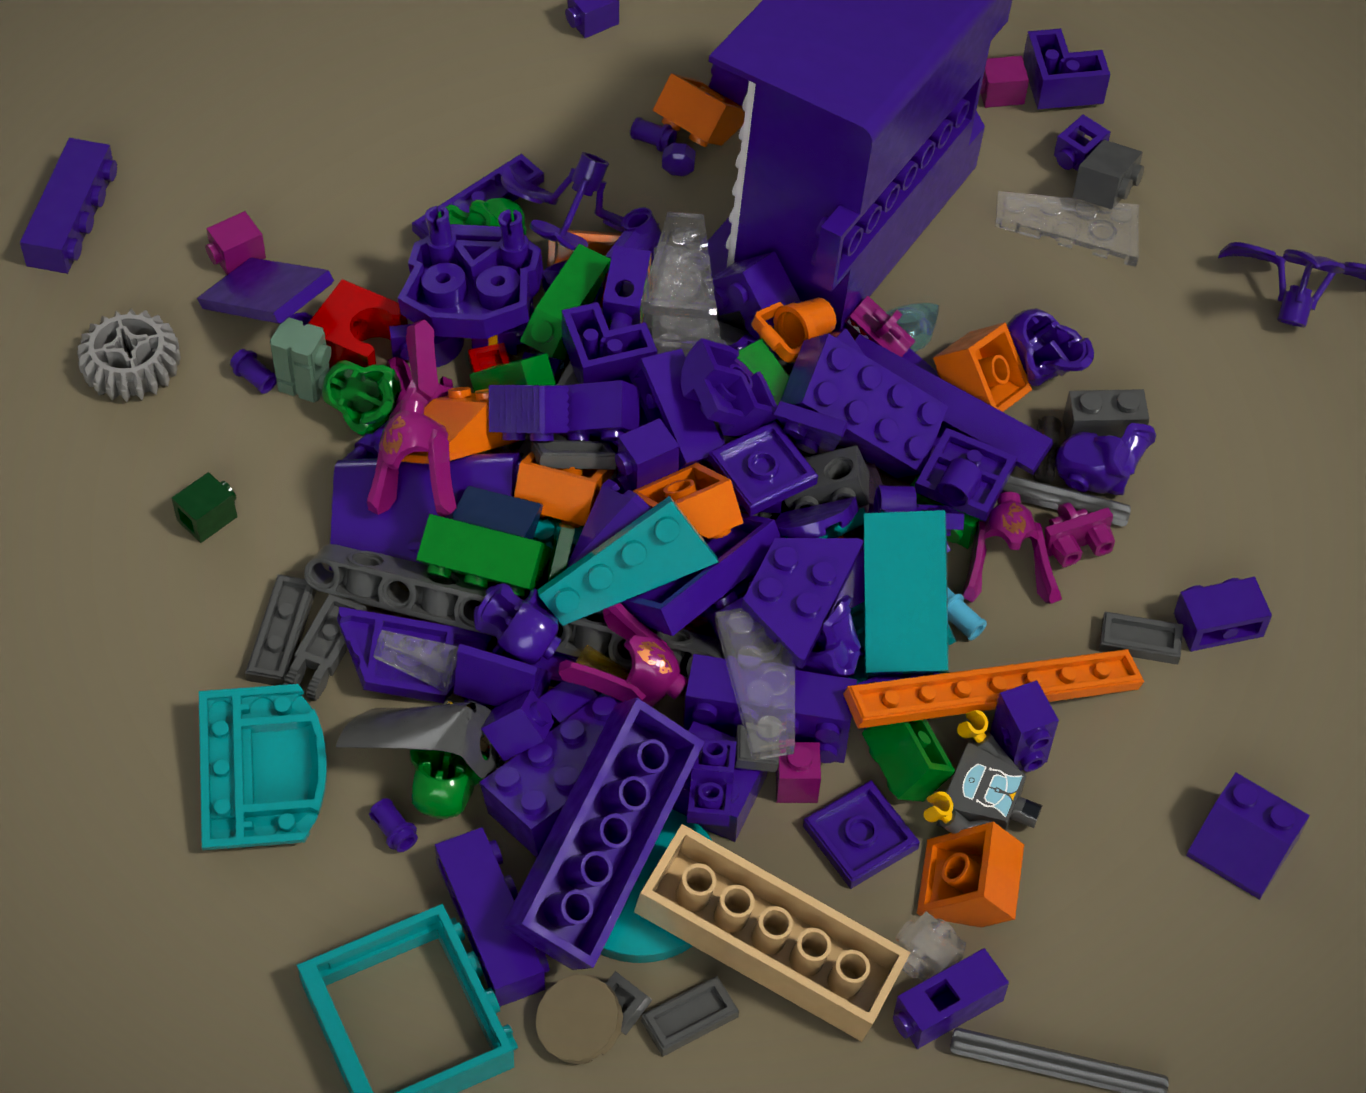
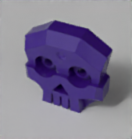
[398,206,543,339]

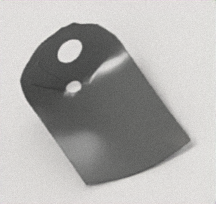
[336,701,500,778]

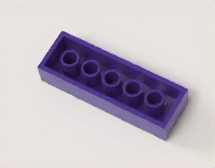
[502,698,705,970]

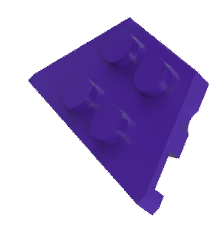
[742,538,864,669]
[337,606,492,703]

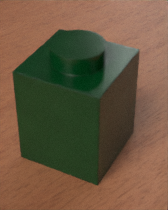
[172,472,237,543]

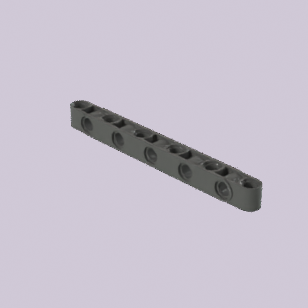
[304,544,732,679]

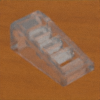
[373,630,458,692]

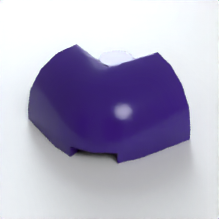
[680,338,777,436]

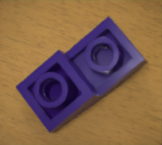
[687,738,737,827]

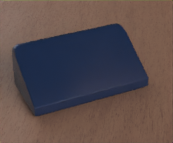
[452,486,543,540]

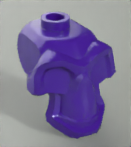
[1007,308,1094,386]
[1055,423,1156,495]
[474,583,561,665]
[781,594,865,678]

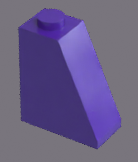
[565,479,652,570]

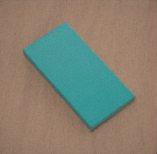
[864,510,949,675]

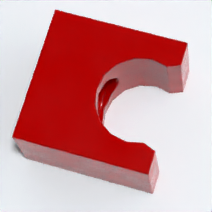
[308,279,408,368]

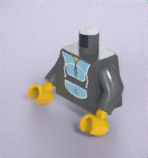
[924,710,1043,834]

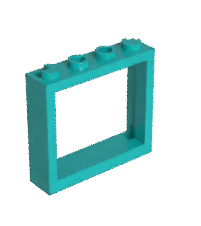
[297,904,518,1093]

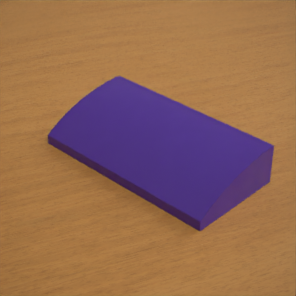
[620,513,782,636]

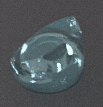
[885,303,939,352]

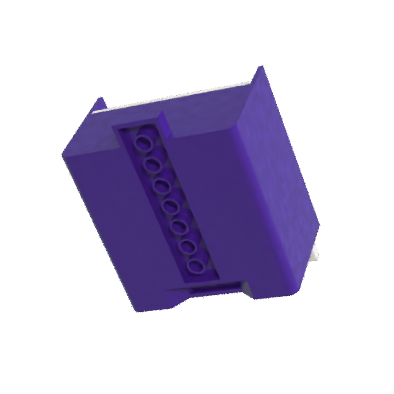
[687,0,1012,334]

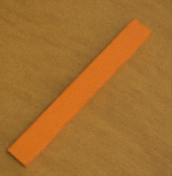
[843,649,1145,729]

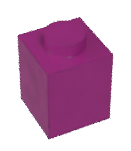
[980,56,1029,108]
[205,211,266,275]
[776,742,821,803]

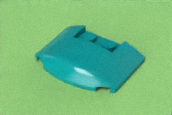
[199,684,327,850]

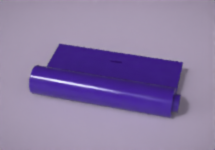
[329,453,522,571]

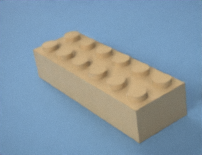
[634,824,911,1042]

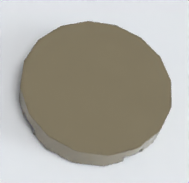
[535,974,623,1064]

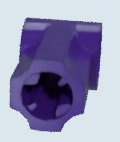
[605,207,665,273]

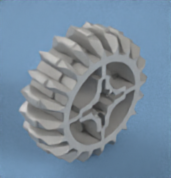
[77,308,181,402]

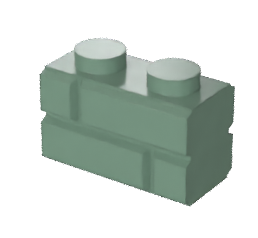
[270,317,332,403]

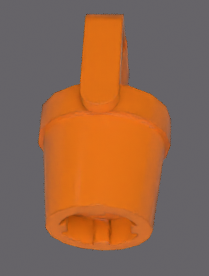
[751,297,836,363]

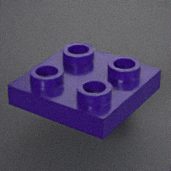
[915,428,1017,522]
[869,485,965,536]

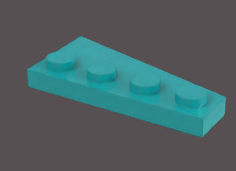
[538,496,719,626]

